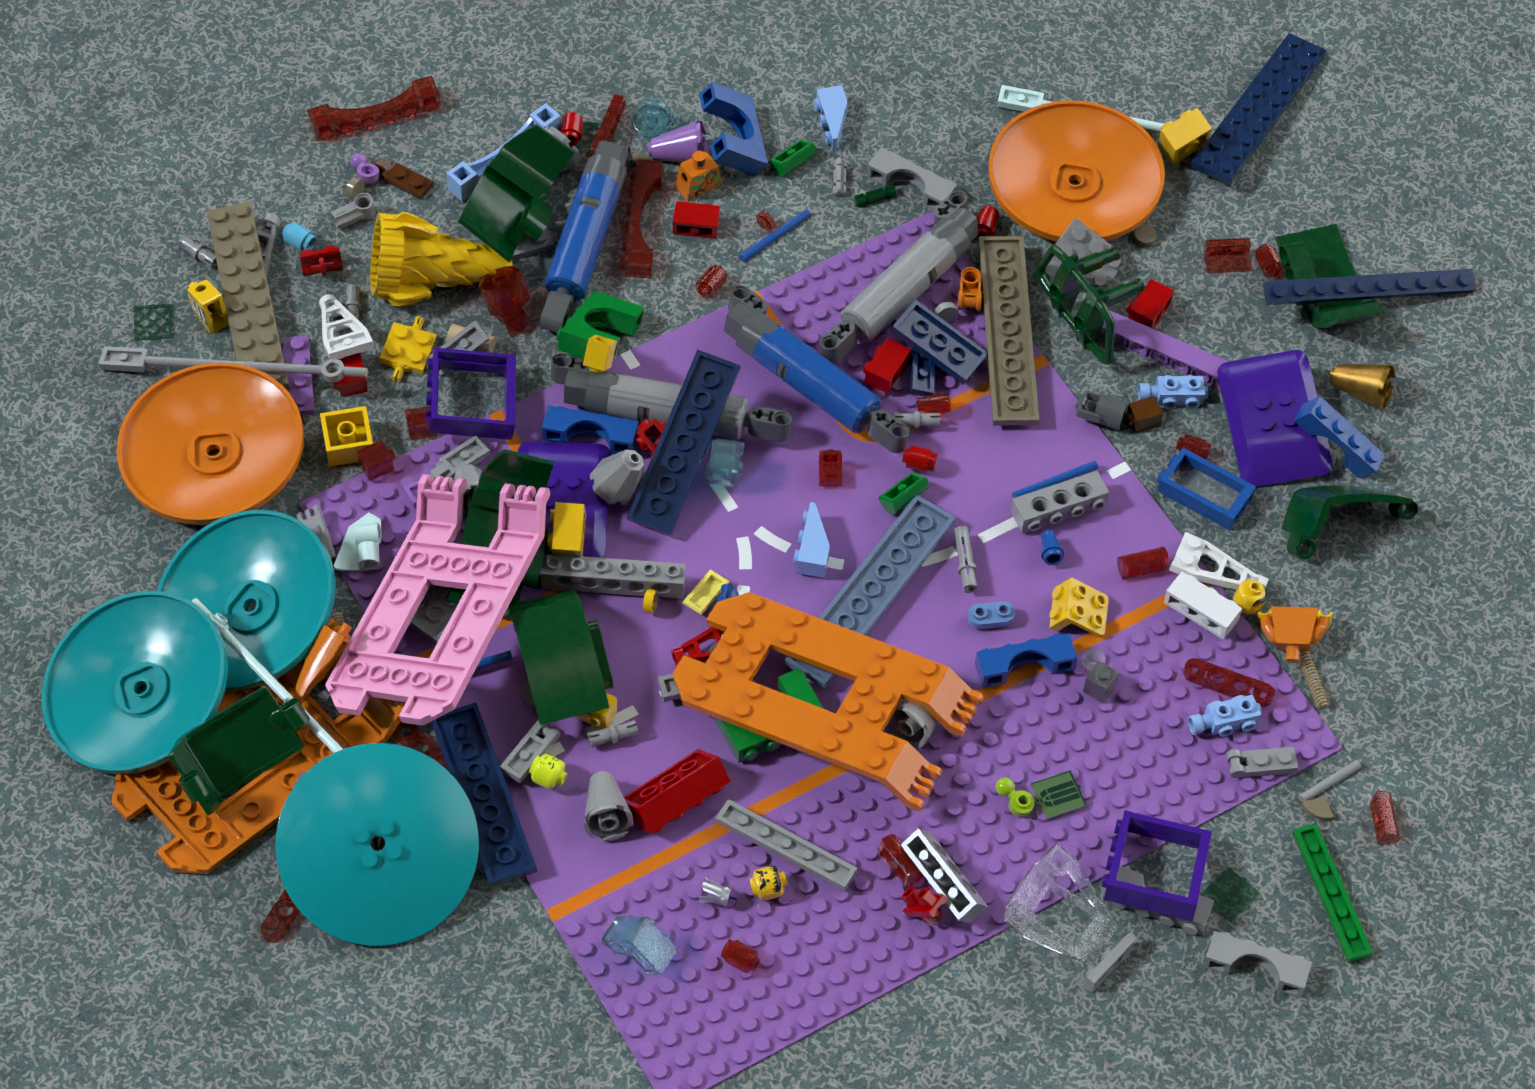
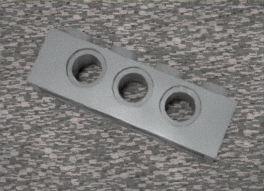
[1010,471,1109,533]
[901,828,988,923]

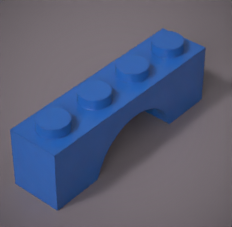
[1294,396,1385,479]
[542,405,639,454]
[975,633,1077,688]

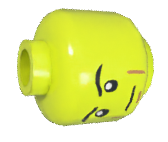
[529,753,568,790]

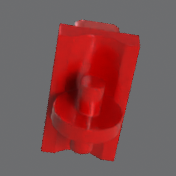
[299,245,343,277]
[901,887,948,925]

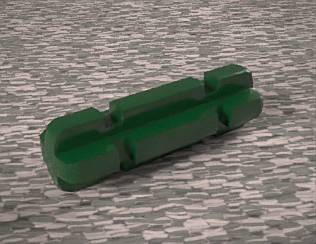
[854,184,896,208]

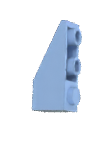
[813,85,847,152]
[793,502,830,578]

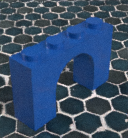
[699,82,768,176]

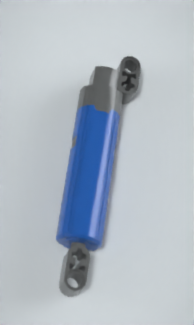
[540,140,630,332]
[724,285,910,453]

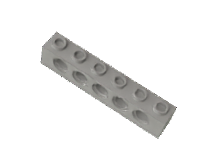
[541,554,686,599]

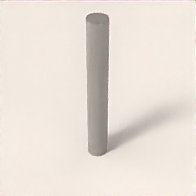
[1298,760,1361,802]

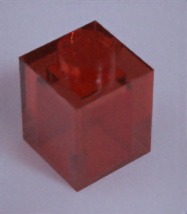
[405,406,439,441]
[357,440,396,481]

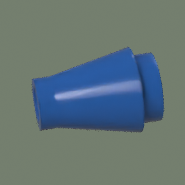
[1041,530,1064,565]

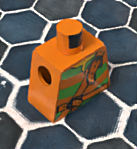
[675,151,722,201]

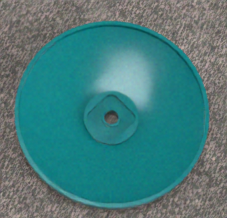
[157,510,336,691]
[41,591,228,774]
[275,743,479,946]

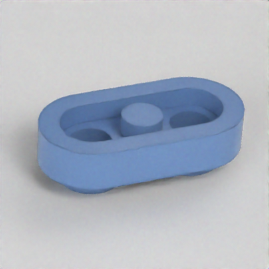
[967,601,1015,629]

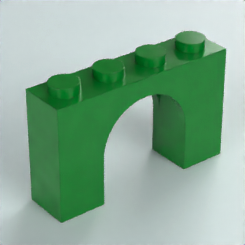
[556,290,644,362]
[713,668,824,763]

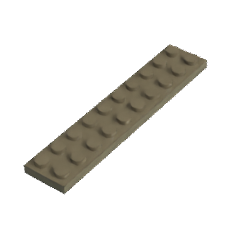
[207,201,290,389]
[978,236,1039,426]

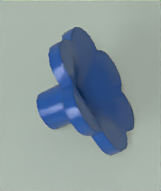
[717,583,739,602]

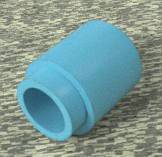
[282,222,317,251]

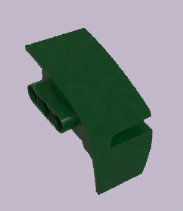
[509,590,613,725]

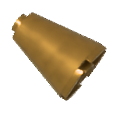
[1329,364,1396,410]

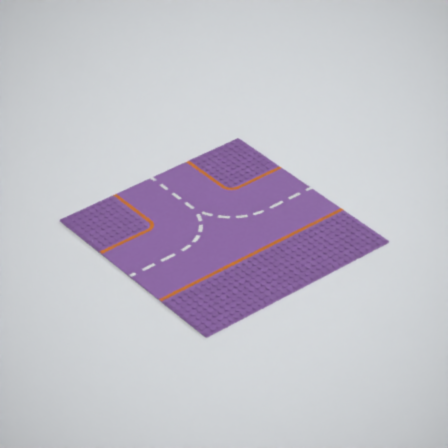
[300,212,1342,1089]

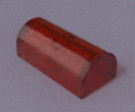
[1117,546,1169,580]
[1369,791,1400,845]
[878,834,924,888]

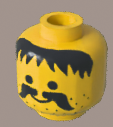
[1233,580,1268,615]
[749,865,788,901]

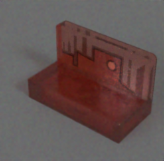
[1203,238,1251,273]

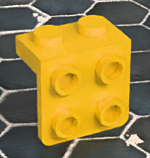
[1049,577,1109,637]

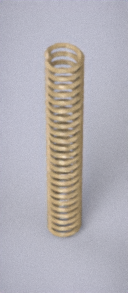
[1299,651,1330,709]

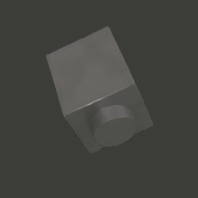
[1083,660,1119,704]

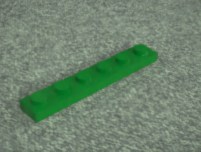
[1292,823,1373,963]

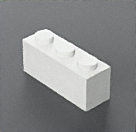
[1164,571,1242,640]

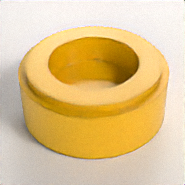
[643,589,658,614]

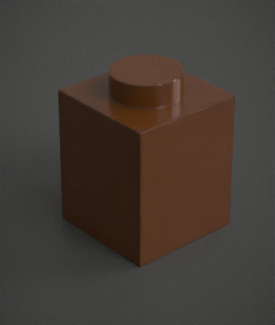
[1125,396,1163,433]

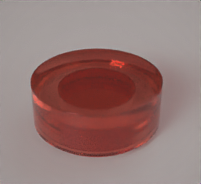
[756,210,776,232]

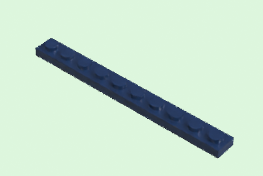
[1263,269,1476,306]

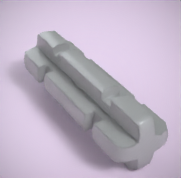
[833,157,847,197]

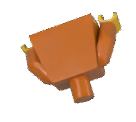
[1257,606,1332,663]

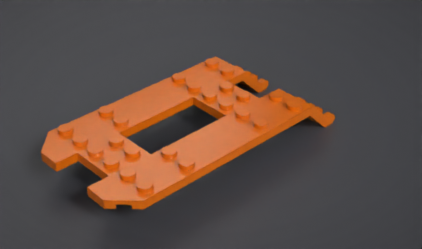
[672,592,984,811]
[111,619,406,874]

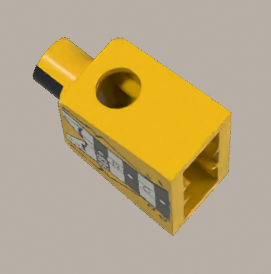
[187,280,229,334]

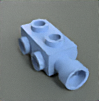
[1138,375,1208,409]
[1188,695,1262,737]

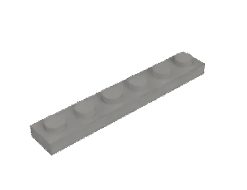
[715,799,857,892]

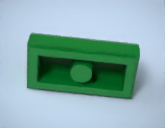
[769,139,817,177]
[878,472,929,515]

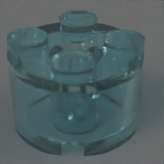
[705,438,744,487]

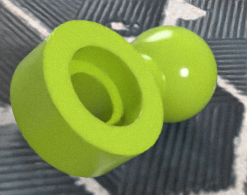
[995,777,1035,817]

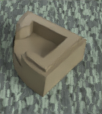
[1301,796,1334,821]

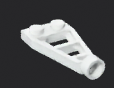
[319,294,374,360]
[1169,532,1269,590]

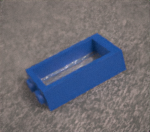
[1157,448,1256,531]

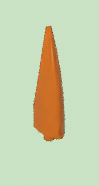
[293,623,352,705]

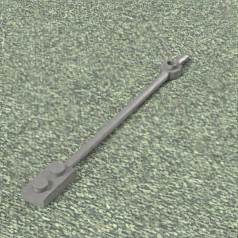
[98,346,368,383]

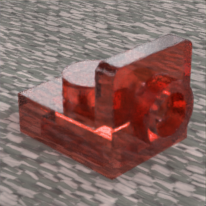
[493,300,530,338]
[818,449,842,487]

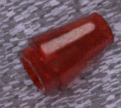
[917,392,951,415]

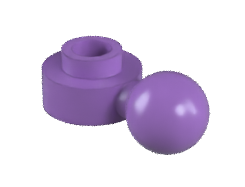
[350,153,379,184]

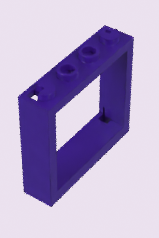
[425,348,516,440]
[1101,810,1212,921]

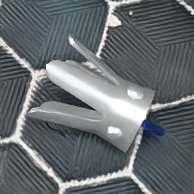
[698,876,737,907]

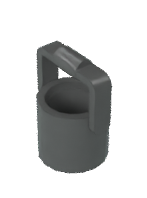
[1076,391,1128,430]

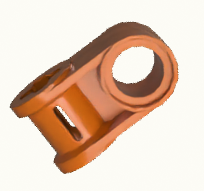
[958,267,982,311]

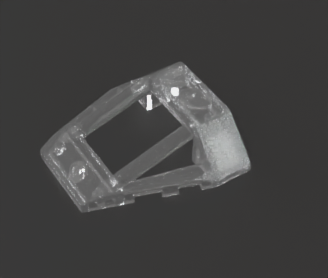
[1004,843,1118,965]

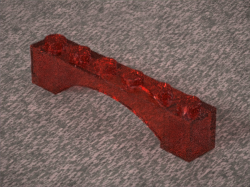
[307,76,441,141]
[621,159,663,279]

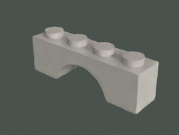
[867,147,957,211]
[1109,866,1214,935]
[1203,931,1312,998]

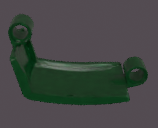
[1282,485,1418,560]
[169,686,310,815]

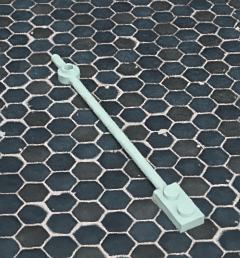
[997,85,1214,137]
[191,598,343,753]

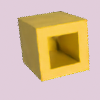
[583,335,617,373]

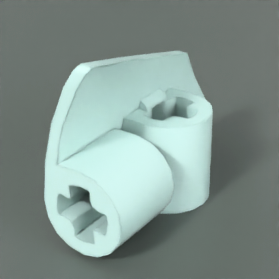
[334,512,382,571]

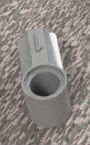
[330,193,376,230]

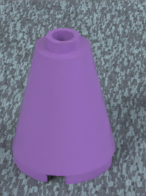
[648,121,709,163]

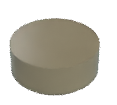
[630,150,653,167]
[346,177,365,200]
[1134,225,1157,247]

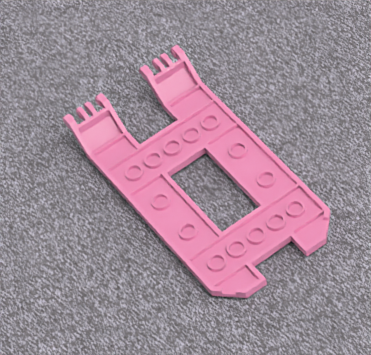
[325,474,550,725]

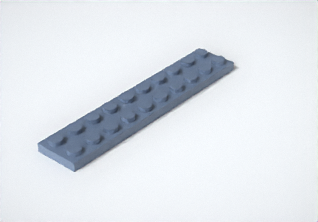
[785,495,956,689]

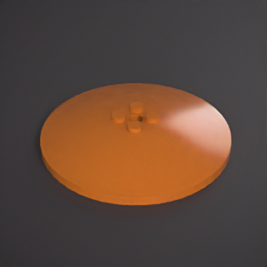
[988,100,1165,242]
[116,363,304,525]

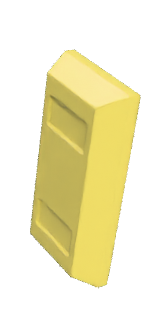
[682,570,729,615]

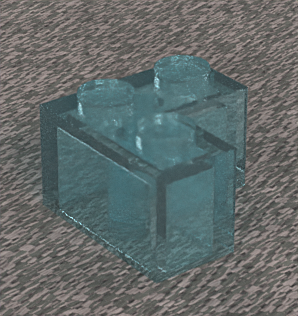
[601,915,677,974]

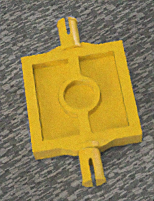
[379,316,437,382]

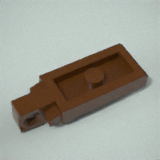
[374,158,433,200]

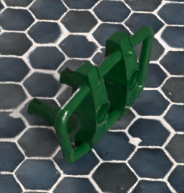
[1036,245,1145,365]

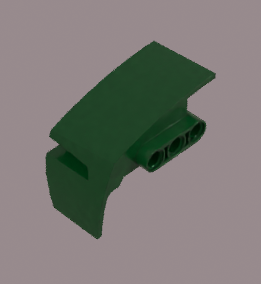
[458,124,576,262]
[1275,224,1385,328]
[448,449,554,620]

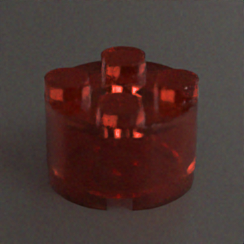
[479,266,530,316]

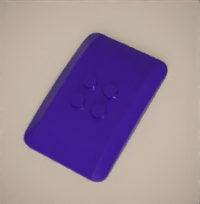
[1217,350,1332,488]
[518,442,610,558]

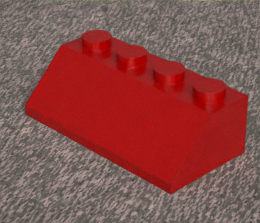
[624,749,731,834]

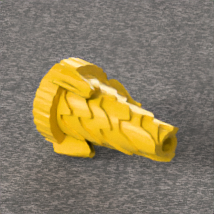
[370,212,512,306]

